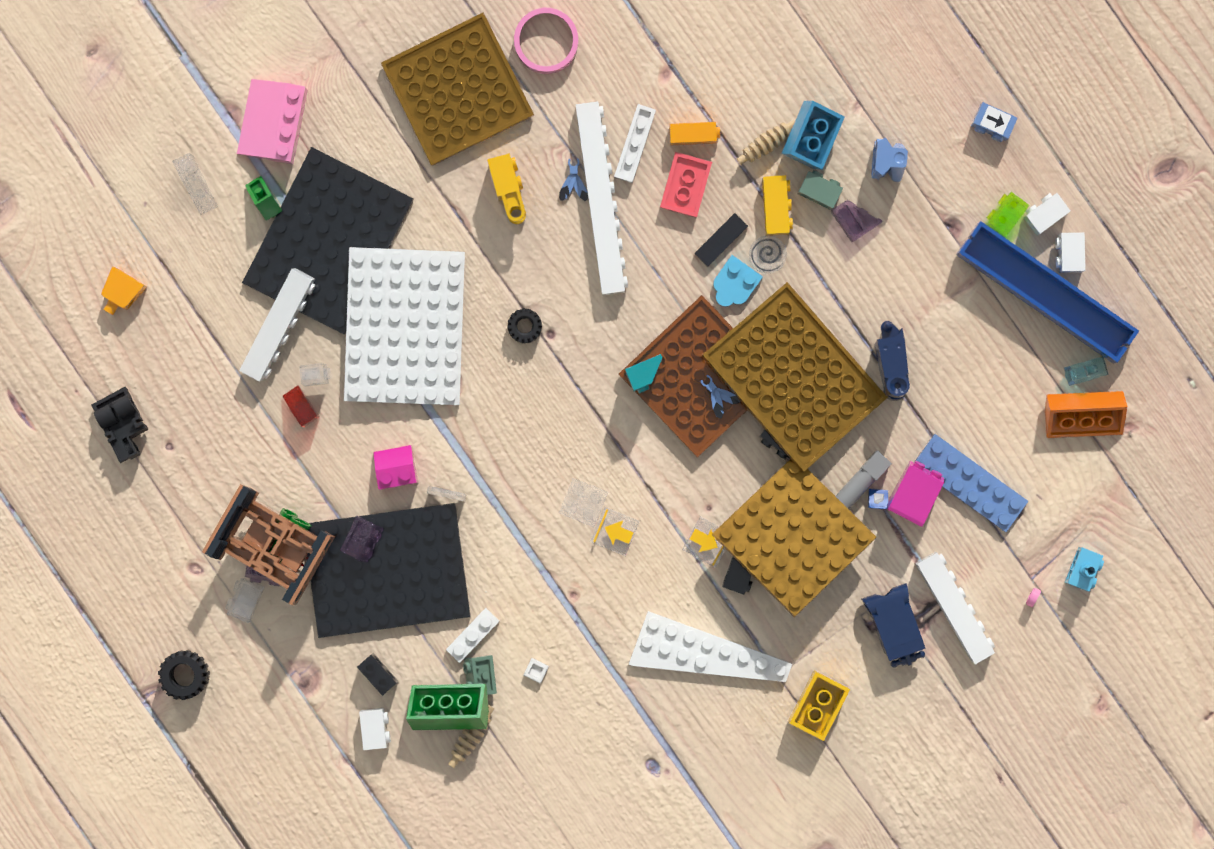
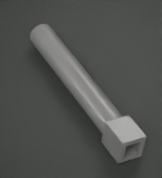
[836,450,892,509]

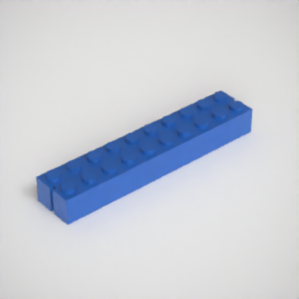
[956,221,1139,364]

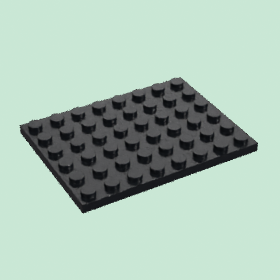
[242,147,414,335]
[307,503,471,638]

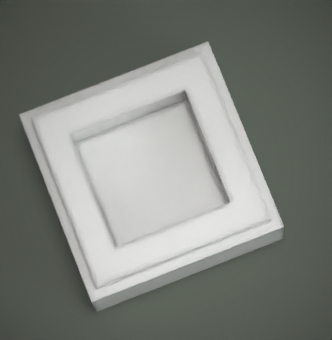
[523,658,549,684]

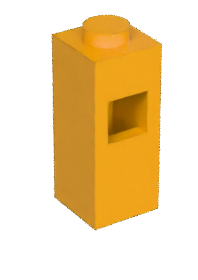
[669,122,720,146]

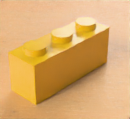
[762,175,793,236]

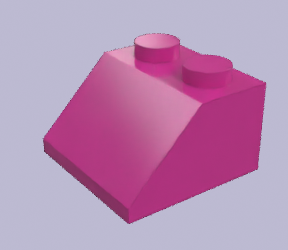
[374,445,418,490]

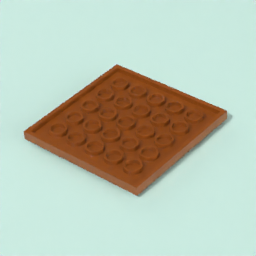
[618,295,748,457]

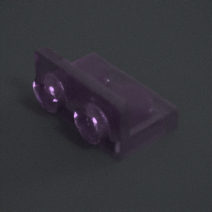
[340,516,383,562]

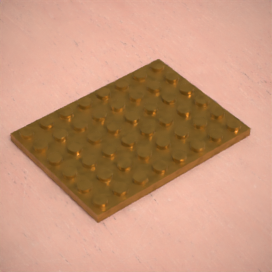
[702,282,888,472]

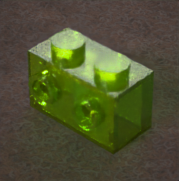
[986,192,1030,237]

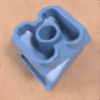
[871,137,908,182]

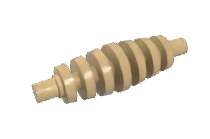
[736,120,795,165]
[448,705,494,768]

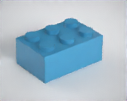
[781,101,845,170]

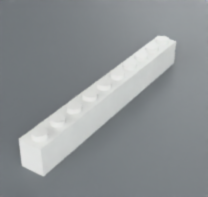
[576,101,628,296]

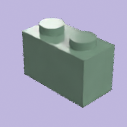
[797,170,843,211]

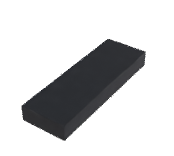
[694,213,748,267]

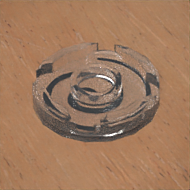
[749,235,787,274]

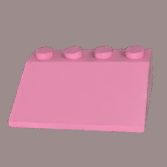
[237,79,308,165]

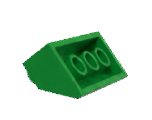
[406,684,489,730]

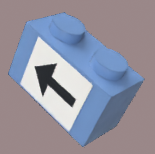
[971,102,1018,142]

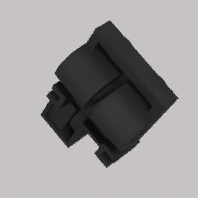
[91,387,149,463]

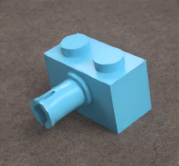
[1065,547,1104,591]

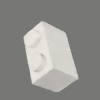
[1023,193,1070,236]
[1055,232,1085,273]
[359,708,391,750]

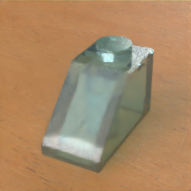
[1064,356,1109,386]

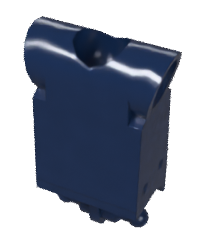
[874,321,910,401]
[861,583,926,668]

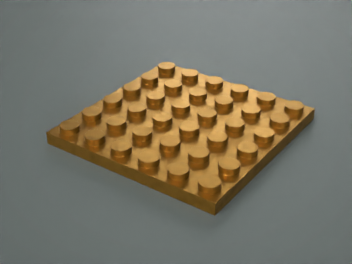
[381,12,534,166]
[712,459,876,618]

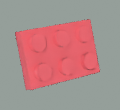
[660,152,712,218]

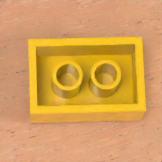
[788,670,850,741]

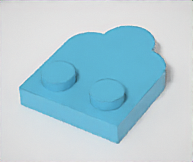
[713,255,763,307]

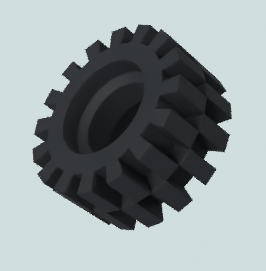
[507,308,542,344]

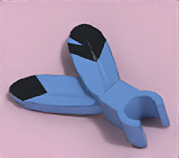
[559,158,588,201]
[700,375,740,419]

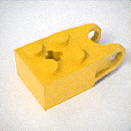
[487,153,526,225]

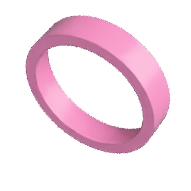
[514,8,578,74]

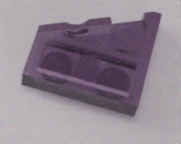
[831,200,883,243]

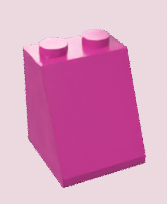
[888,461,944,527]

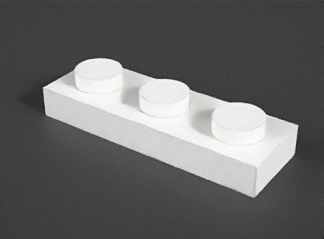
[446,608,499,663]

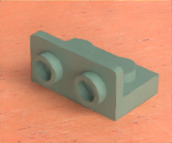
[463,655,497,695]

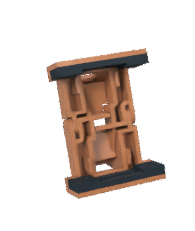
[202,484,335,605]

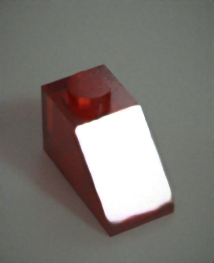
[283,385,320,427]

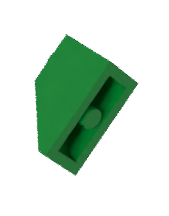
[245,176,282,221]

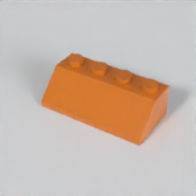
[1045,391,1127,438]

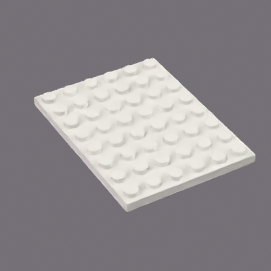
[344,247,465,405]

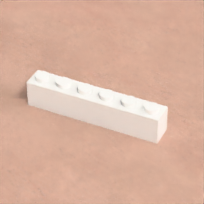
[239,268,315,382]
[915,552,995,664]

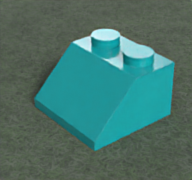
[625,354,662,394]

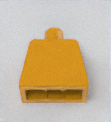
[101,266,147,315]

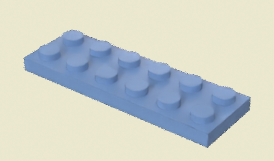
[914,434,1028,532]

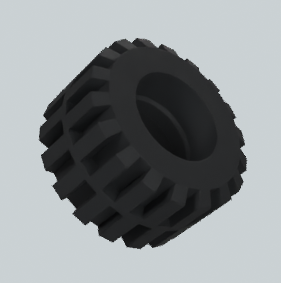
[158,650,210,700]

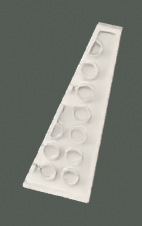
[629,611,792,682]

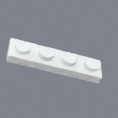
[614,104,656,183]

